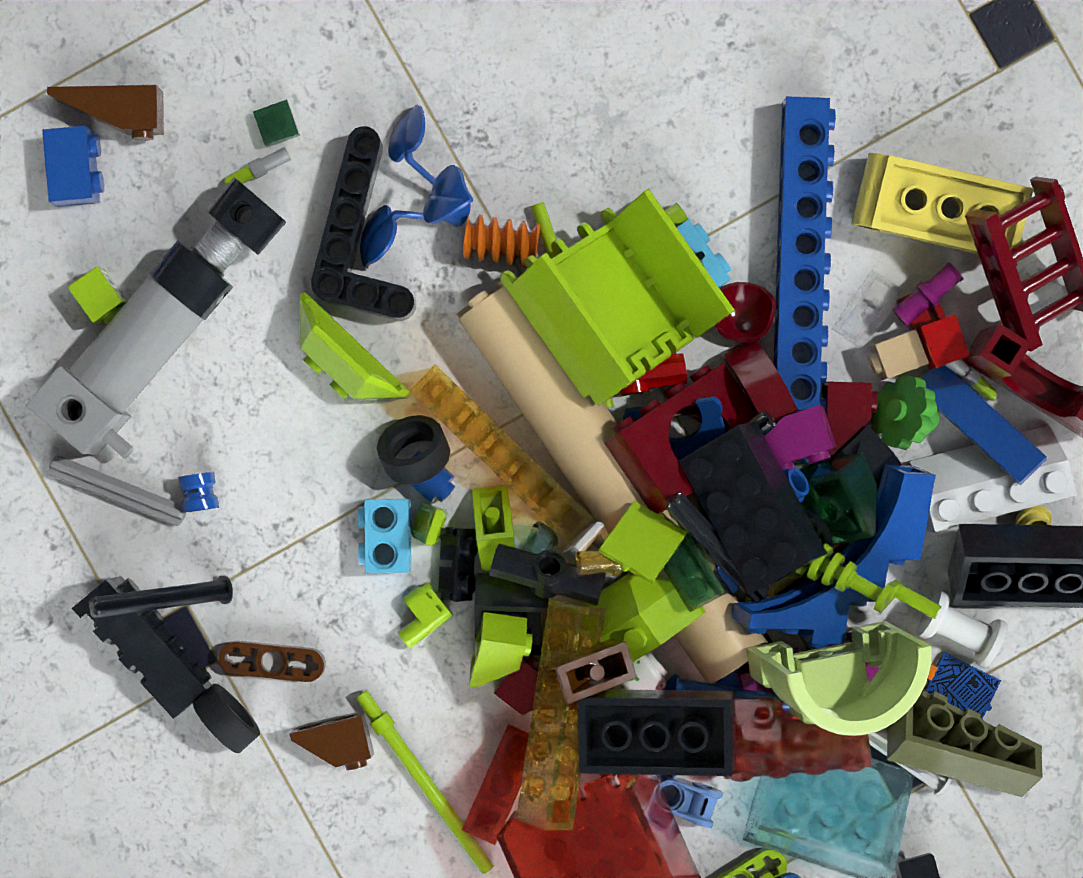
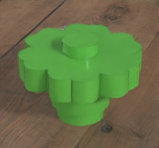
[871,374,939,450]

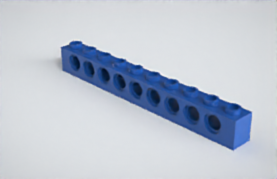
[773,96,836,463]

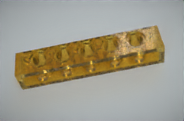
[409,364,594,544]
[516,599,606,830]

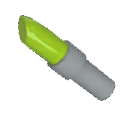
[224,147,291,185]
[946,359,997,401]

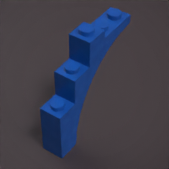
[732,465,936,648]

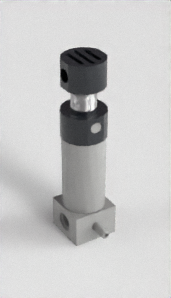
[26,177,286,458]

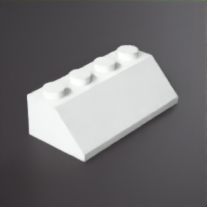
[909,425,1077,532]

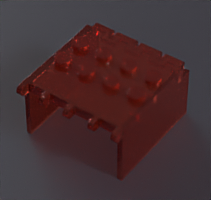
[496,774,701,878]

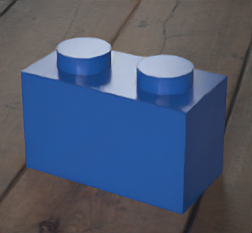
[42,125,104,207]

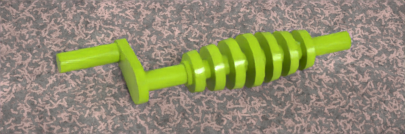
[795,539,942,619]

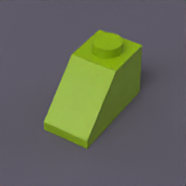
[472,484,516,571]
[469,612,532,688]

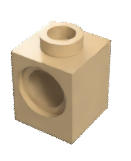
[867,329,929,380]

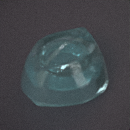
[523,521,558,554]

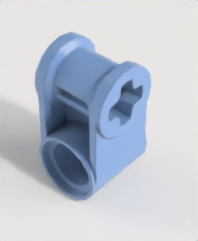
[650,775,724,828]

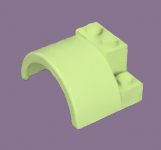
[747,621,932,735]

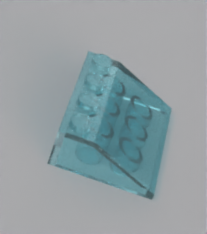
[742,727,914,878]

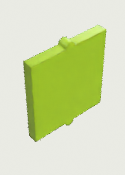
[599,501,687,584]

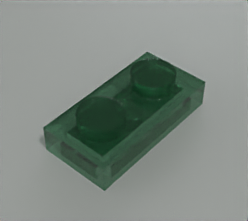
[663,529,724,612]

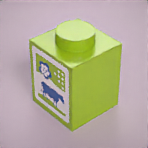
[67,266,127,325]

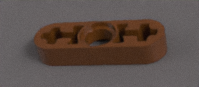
[219,640,326,682]

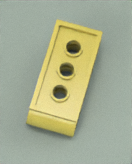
[851,153,1034,254]

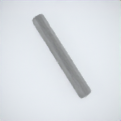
[48,456,186,526]

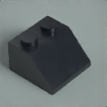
[474,573,549,656]

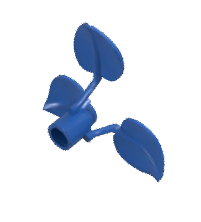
[360,104,473,269]

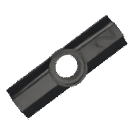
[489,544,606,606]

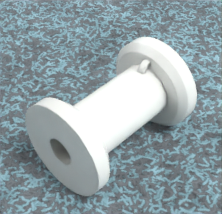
[917,590,1007,668]

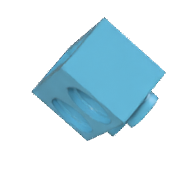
[358,499,411,573]

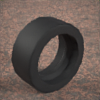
[376,415,451,485]
[193,683,260,753]

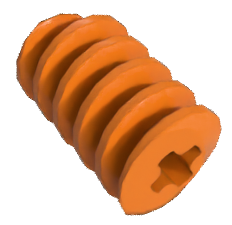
[463,214,541,268]

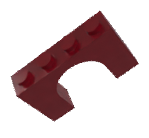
[962,324,1083,438]
[604,363,756,514]

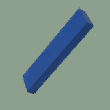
[921,365,1047,486]

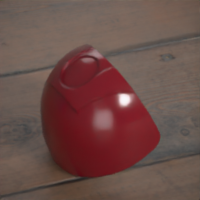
[715,282,776,343]

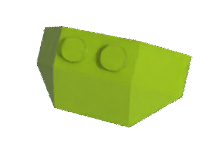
[299,292,412,400]
[576,572,706,662]

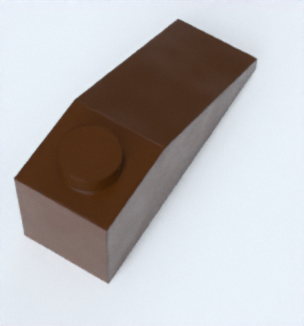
[47,85,164,141]

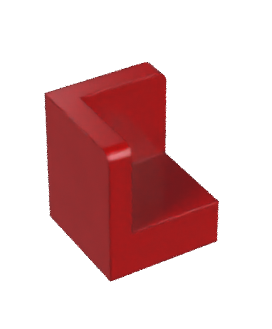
[914,314,970,370]

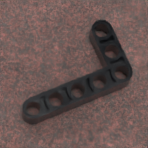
[311,126,416,321]

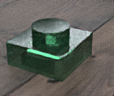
[253,99,300,148]

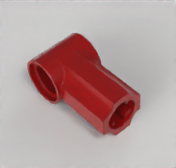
[617,353,687,395]

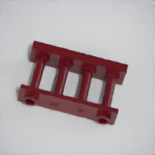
[965,176,1083,352]

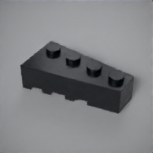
[71,576,212,719]

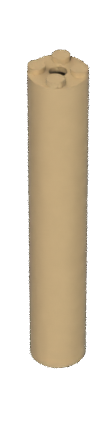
[456,273,768,683]

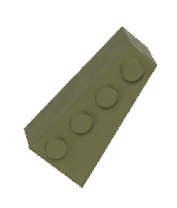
[887,690,1043,797]

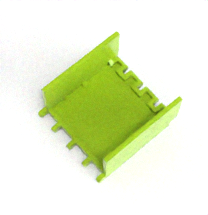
[500,188,735,406]

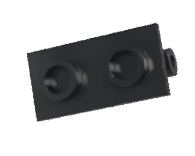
[438,527,478,602]

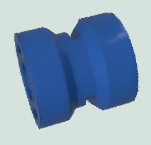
[178,472,219,513]

